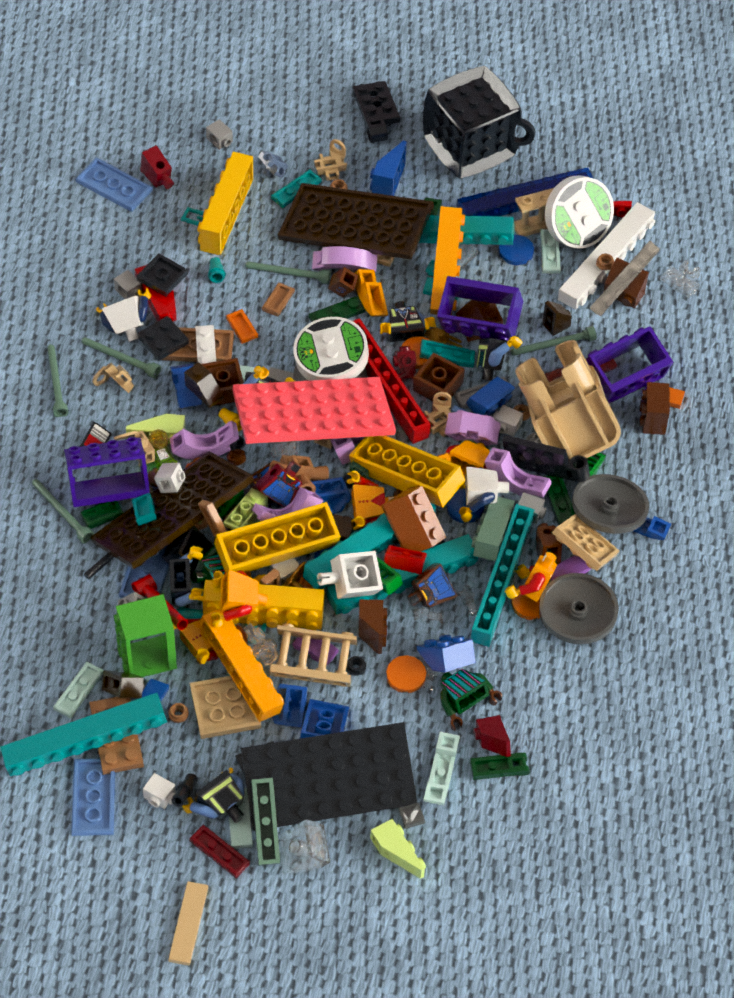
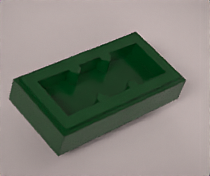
[80,501,123,529]

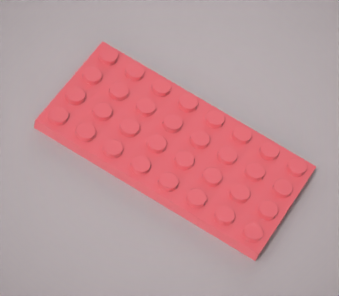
[232,377,396,444]

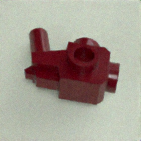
[392,346,417,380]

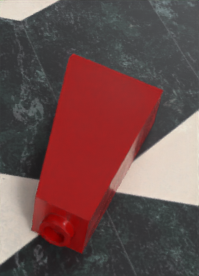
[135,258,177,322]

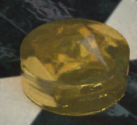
[149,429,169,449]

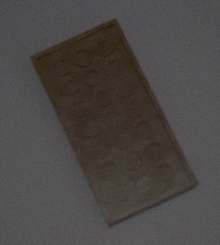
[277,183,434,260]
[90,451,255,569]

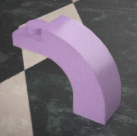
[312,246,377,272]
[170,421,239,460]
[484,448,552,497]
[252,487,323,521]

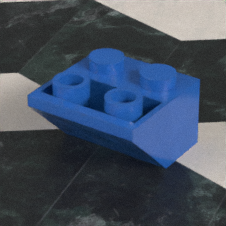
[466,376,515,416]
[416,635,476,672]

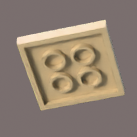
[552,514,620,571]
[190,676,261,739]

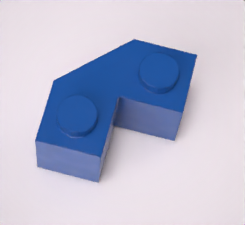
[170,363,202,408]

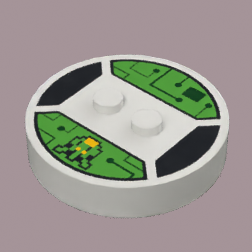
[545,175,614,249]
[293,317,369,381]

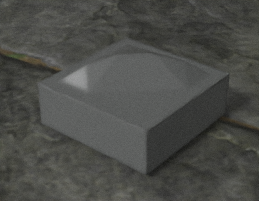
[399,803,425,829]

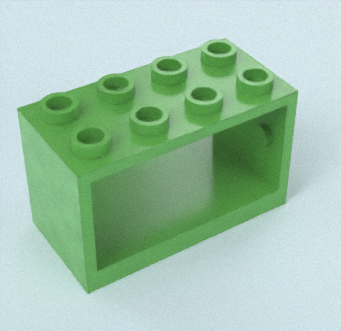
[113,594,177,677]

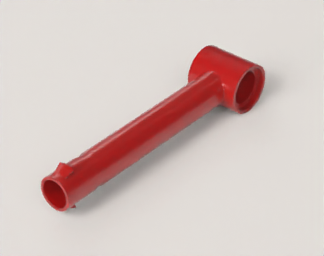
[131,574,188,630]

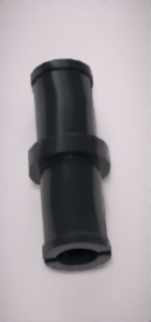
[171,773,198,807]

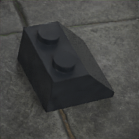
[162,525,214,574]

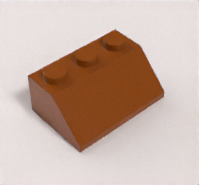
[381,486,447,552]

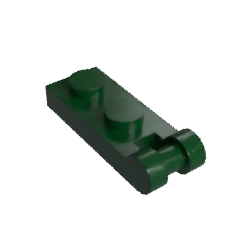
[470,753,530,780]

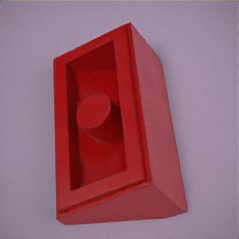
[384,545,427,574]

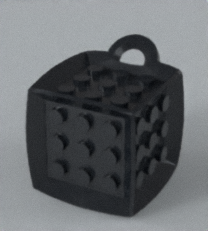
[423,66,536,178]

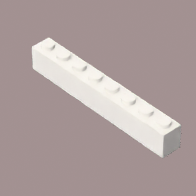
[558,202,655,310]

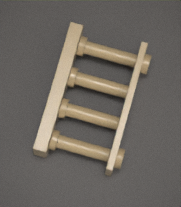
[514,188,554,236]
[270,623,357,687]

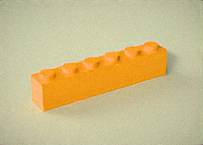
[430,206,465,315]
[199,608,284,722]

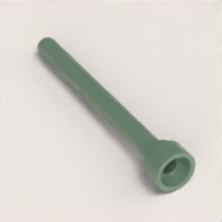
[245,262,331,284]
[511,326,597,356]
[81,337,161,379]
[47,344,68,417]
[32,479,94,544]

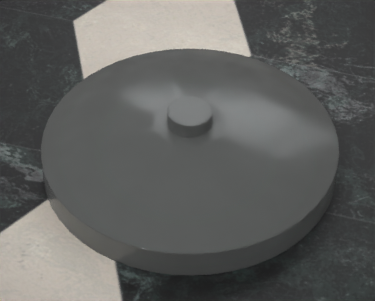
[572,474,649,534]
[539,573,619,644]

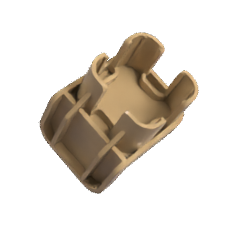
[515,340,621,461]

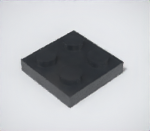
[137,253,188,297]
[137,316,189,361]

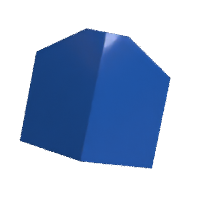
[312,477,352,514]
[272,684,307,728]

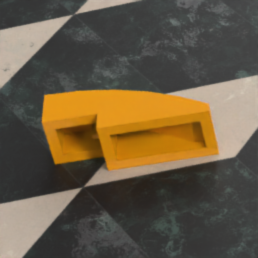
[355,269,388,317]

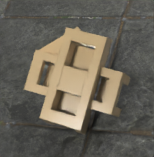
[314,139,347,181]
[92,363,134,393]
[424,392,452,437]
[114,431,155,467]

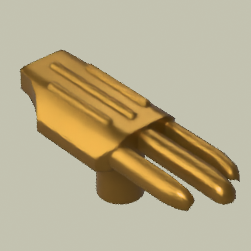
[424,327,463,348]
[282,561,307,588]

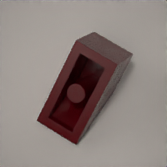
[473,715,511,757]

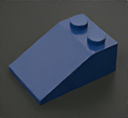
[370,140,407,196]
[300,699,349,738]

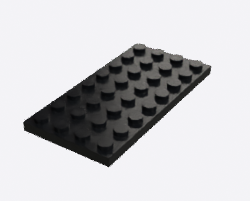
[240,722,417,831]

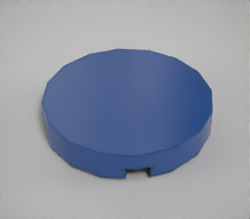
[498,235,534,265]
[446,488,484,523]

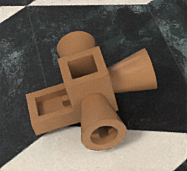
[269,455,329,492]

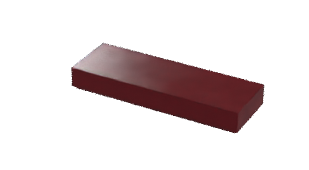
[189,824,250,878]

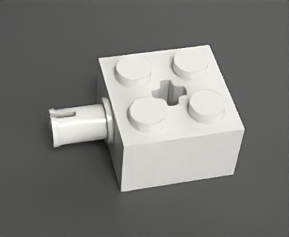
[317,551,383,599]

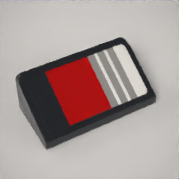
[79,422,112,447]

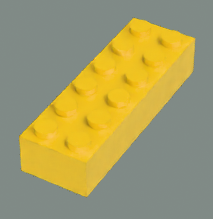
[197,151,254,256]
[349,436,465,508]
[214,502,341,572]
[202,580,324,630]

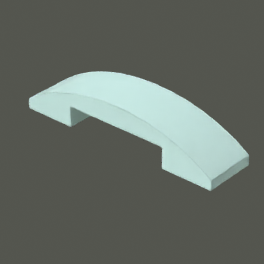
[423,732,460,805]

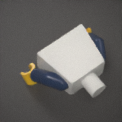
[96,288,151,342]
[459,467,509,522]

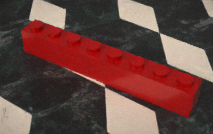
[353,318,431,444]

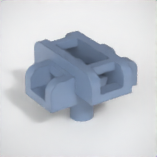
[258,151,288,178]

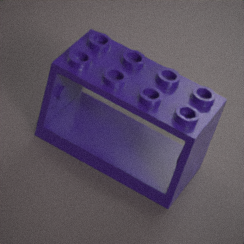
[437,276,524,342]
[586,326,674,404]
[64,437,150,507]

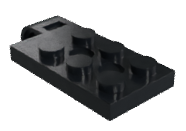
[352,81,400,143]
[502,435,590,482]

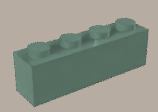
[471,497,515,561]
[251,778,280,866]

